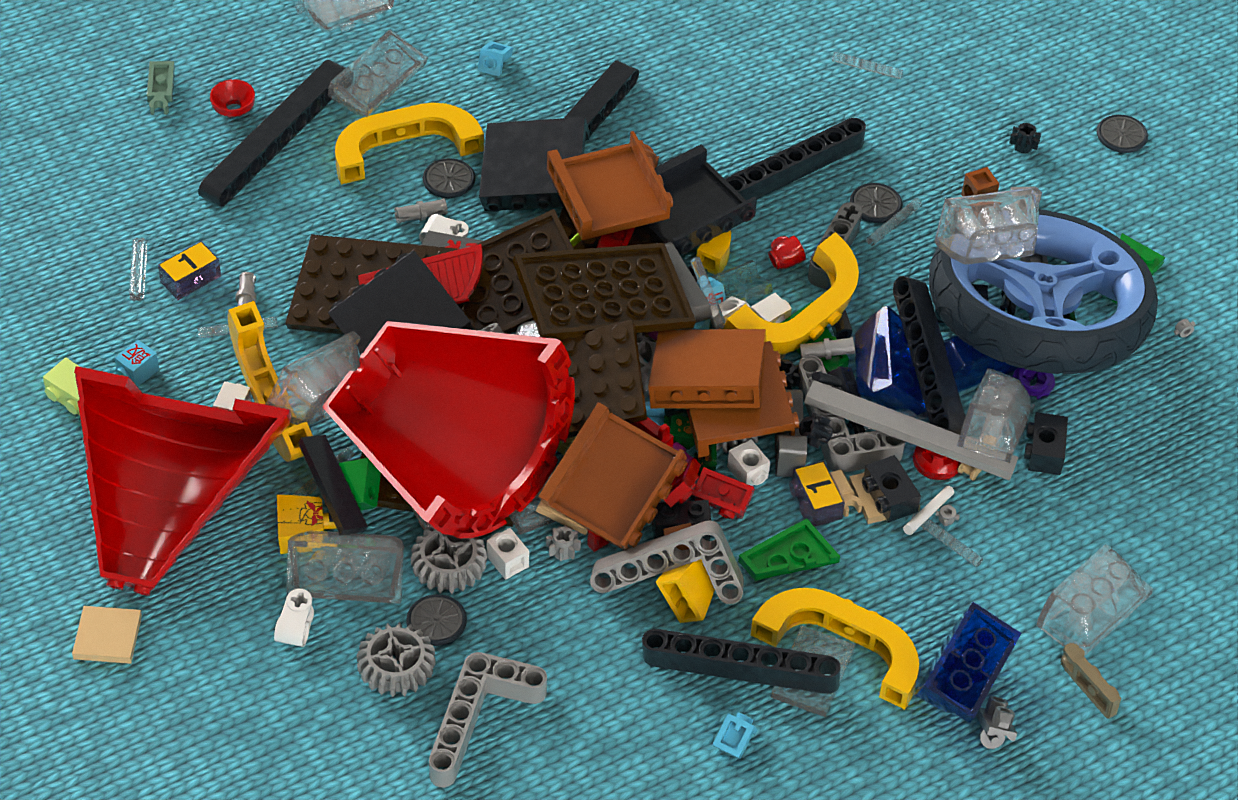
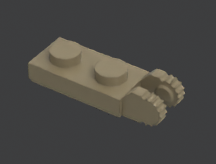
[1060,642,1121,719]

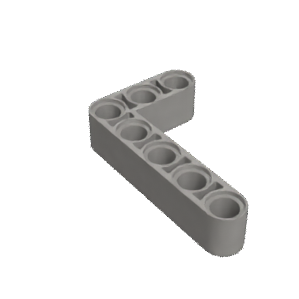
[798,355,906,472]
[590,520,744,604]
[429,652,547,788]

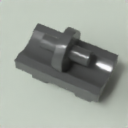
[975,696,1017,749]

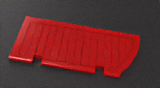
[358,244,483,304]

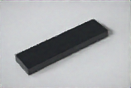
[298,435,368,536]

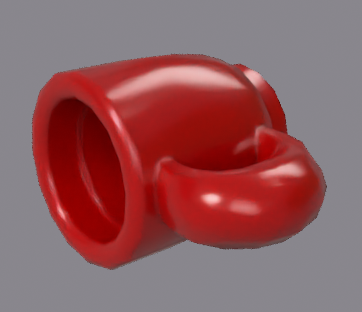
[768,235,806,270]

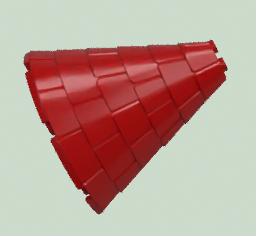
[74,366,291,596]

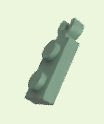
[147,61,175,115]

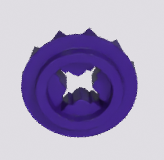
[1012,367,1055,400]

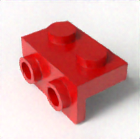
[690,467,755,520]

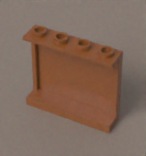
[547,131,673,240]
[648,329,766,409]
[686,341,799,457]
[538,402,687,550]

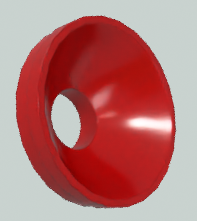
[210,79,255,118]
[913,446,961,480]

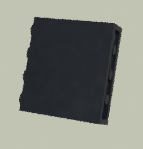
[479,117,590,212]
[642,144,757,255]
[328,250,473,356]

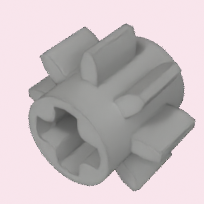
[546,525,581,561]

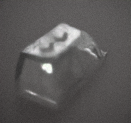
[295,0,394,33]
[328,29,428,117]
[934,187,1042,265]
[265,331,361,426]
[957,368,1035,463]
[286,531,404,604]
[1036,544,1153,656]

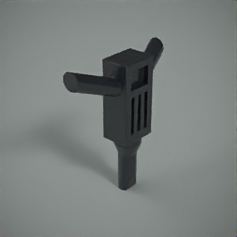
[812,367,866,434]

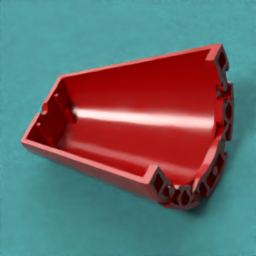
[322,321,575,538]

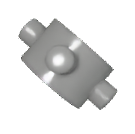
[1174,319,1196,337]
[935,504,960,526]

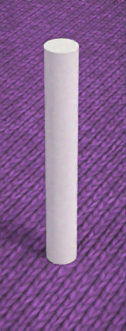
[903,486,954,535]

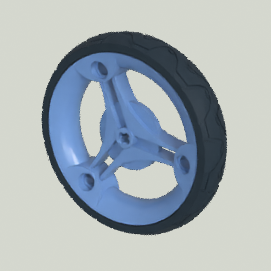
[929,208,1158,374]

